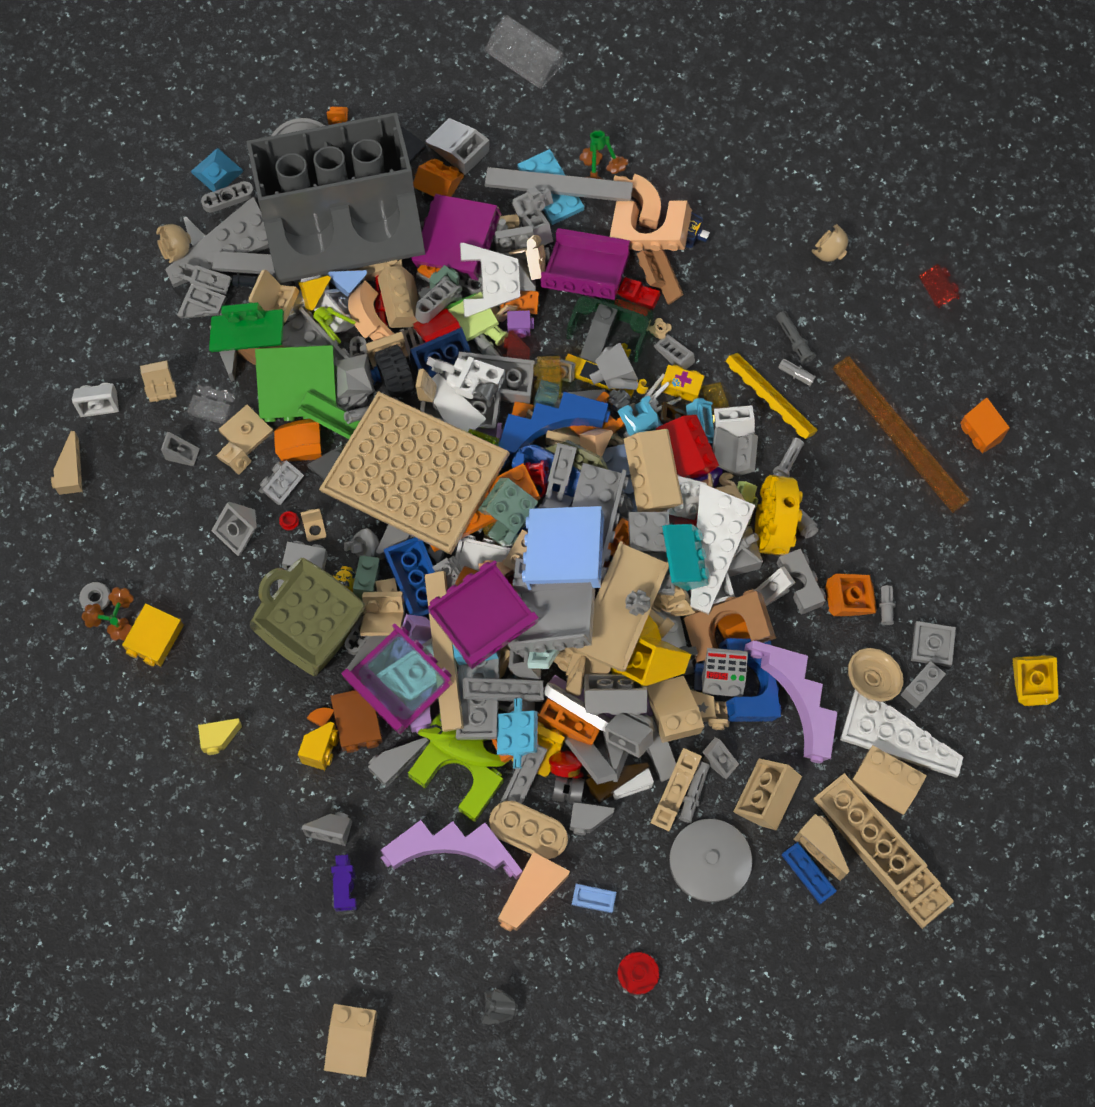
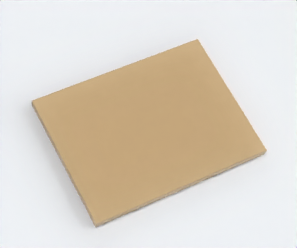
[319,391,510,555]

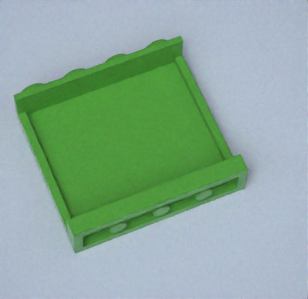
[255,345,337,422]

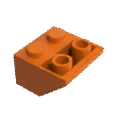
[413,159,464,197]

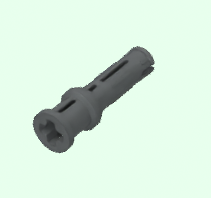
[776,311,816,364]

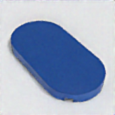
[513,445,581,497]

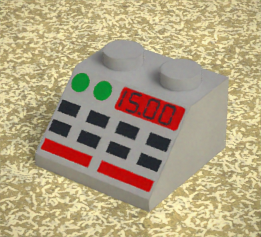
[702,648,748,697]

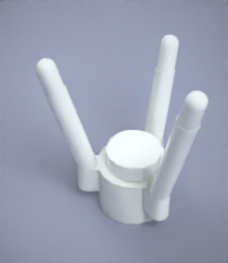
[640,374,682,413]

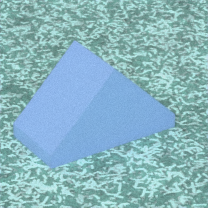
[327,270,367,297]

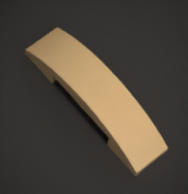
[651,748,702,831]

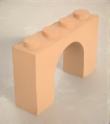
[610,201,692,251]

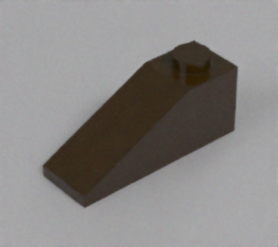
[585,763,649,804]

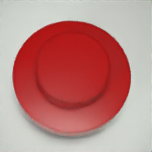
[279,511,299,530]

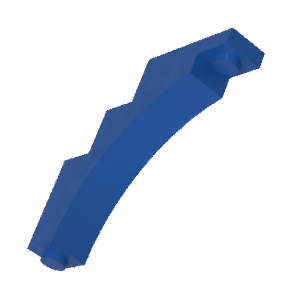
[498,392,611,475]

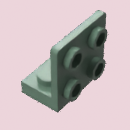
[478,478,538,533]

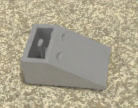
[425,118,489,175]

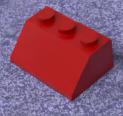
[656,414,719,479]

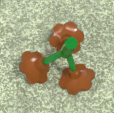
[82,587,134,641]

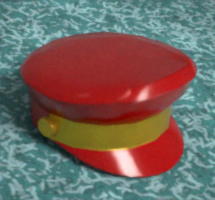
[549,751,584,778]

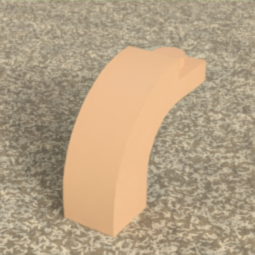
[613,174,661,230]
[348,280,394,341]

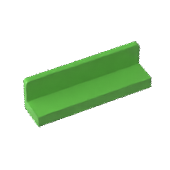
[297,391,360,439]

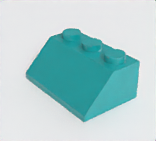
[662,524,710,591]

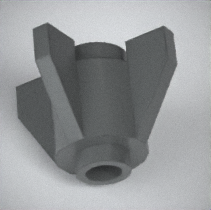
[481,989,518,1025]

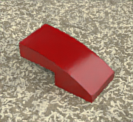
[617,277,661,310]

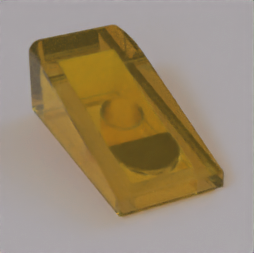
[702,382,730,423]

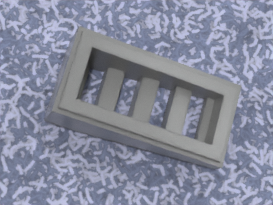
[654,334,695,370]

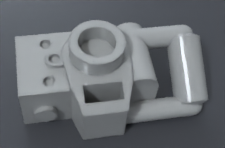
[512,186,553,217]

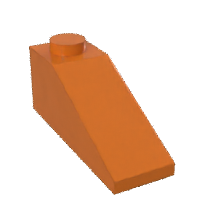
[538,698,600,746]

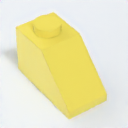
[198,718,242,755]

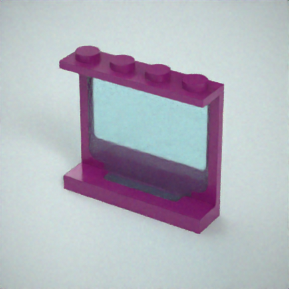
[341,623,453,735]

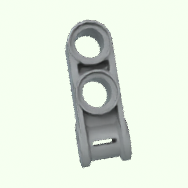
[415,276,462,323]

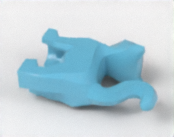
[617,395,663,436]

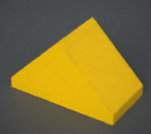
[299,276,331,311]

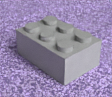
[584,674,647,715]

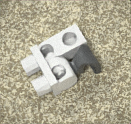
[447,357,505,407]

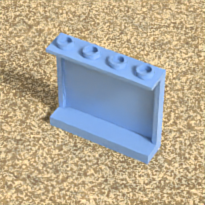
[522,506,604,590]

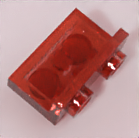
[919,264,960,308]

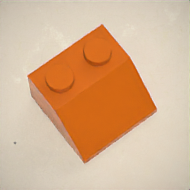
[960,398,1010,453]

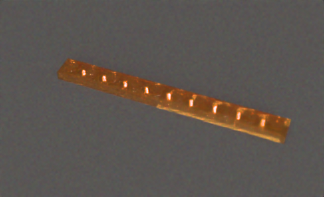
[833,356,969,513]

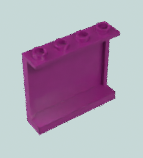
[412,194,501,280]
[541,228,630,300]
[428,560,539,669]

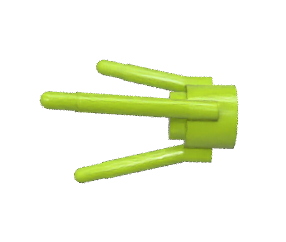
[313,307,356,344]

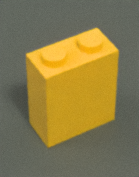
[122,603,184,667]

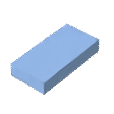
[572,884,616,913]

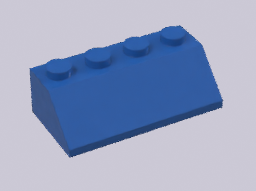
[383,537,435,620]

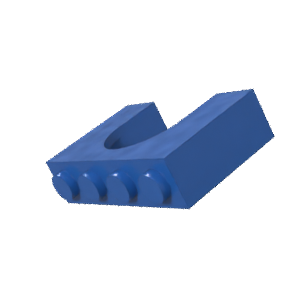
[719,638,781,722]

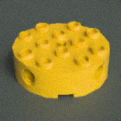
[755,475,802,556]

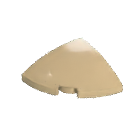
[651,585,696,616]

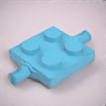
[497,698,538,769]

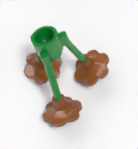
[580,130,629,180]

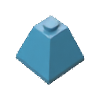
[191,148,243,191]

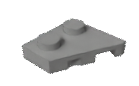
[177,284,227,318]

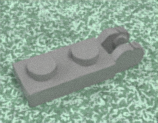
[175,262,232,295]
[545,443,577,501]

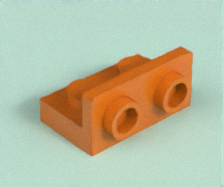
[500,287,539,314]

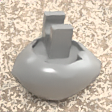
[344,528,380,558]

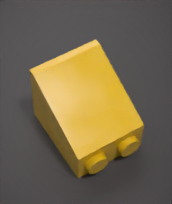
[618,636,691,686]

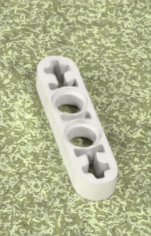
[544,683,612,732]

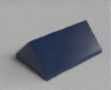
[410,327,471,378]

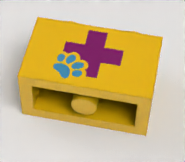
[661,365,704,402]

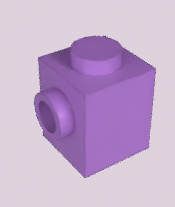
[507,311,534,338]

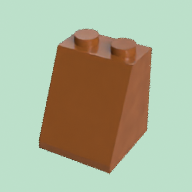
[331,690,383,753]

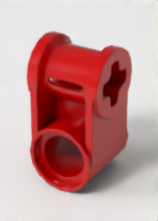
[525,460,549,498]

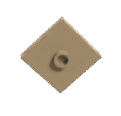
[219,405,273,455]

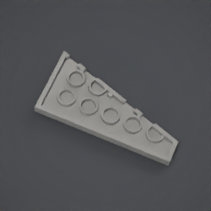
[165,197,269,287]

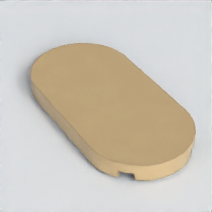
[489,801,568,859]

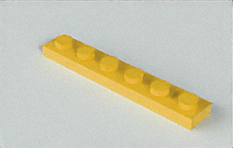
[726,353,817,439]

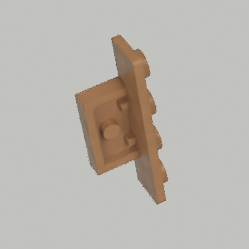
[637,249,683,305]

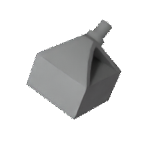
[728,526,763,577]

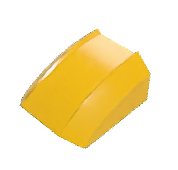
[1013,655,1058,706]

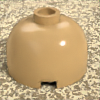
[157,224,191,263]
[812,224,848,262]

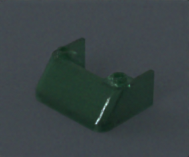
[567,294,654,362]

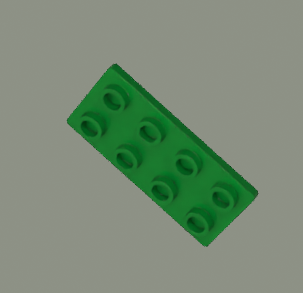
[209,302,284,352]

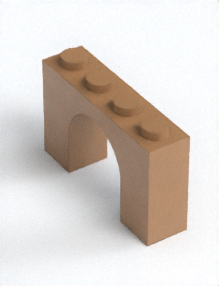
[684,590,776,663]

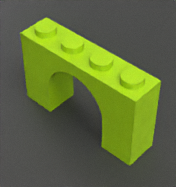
[408,741,503,822]

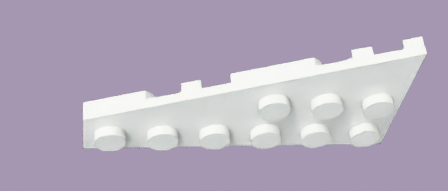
[690,483,755,615]
[840,689,963,778]

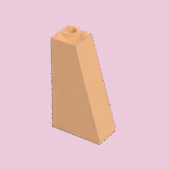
[498,852,570,931]

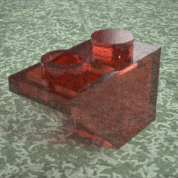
[503,330,530,360]

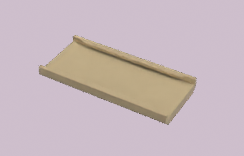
[574,541,669,672]

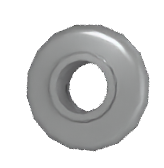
[79,582,110,610]

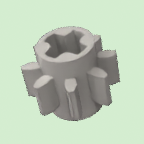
[625,590,650,616]

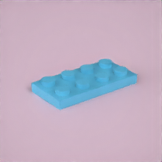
[518,149,584,225]

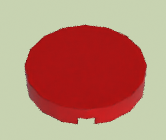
[617,952,659,995]

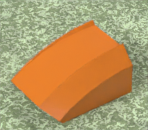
[274,419,322,462]
[825,574,877,616]

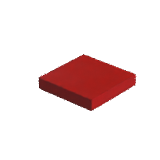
[413,308,460,342]

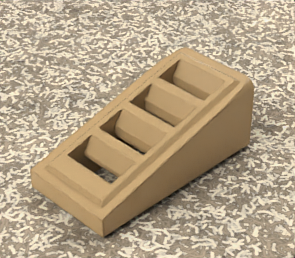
[416,368,437,402]
[565,655,586,696]

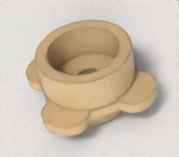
[649,318,672,339]

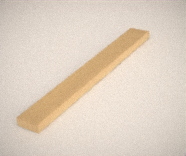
[425,571,464,732]

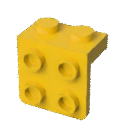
[512,722,565,777]

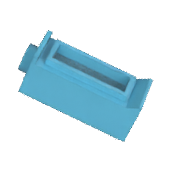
[686,398,714,448]

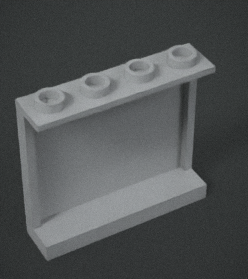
[508,578,595,655]

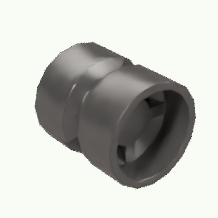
[552,776,585,804]

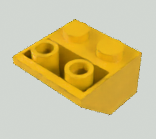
[298,722,339,770]

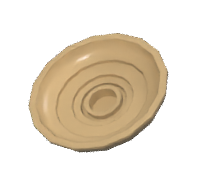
[848,648,903,702]

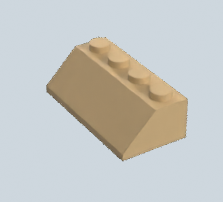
[624,429,683,512]

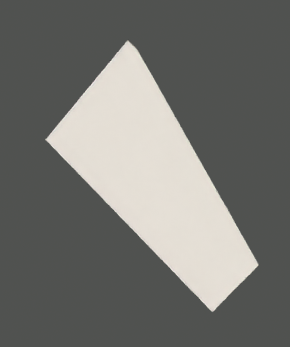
[432,373,486,434]

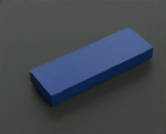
[782,842,837,904]

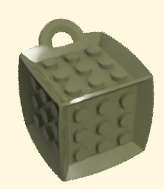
[250,558,367,676]

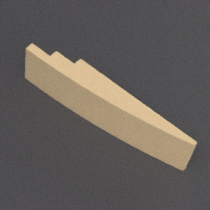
[814,773,954,929]

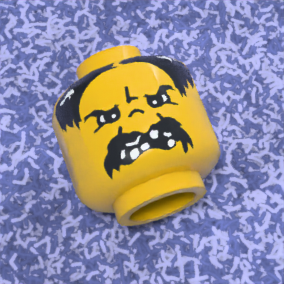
[333,566,356,592]

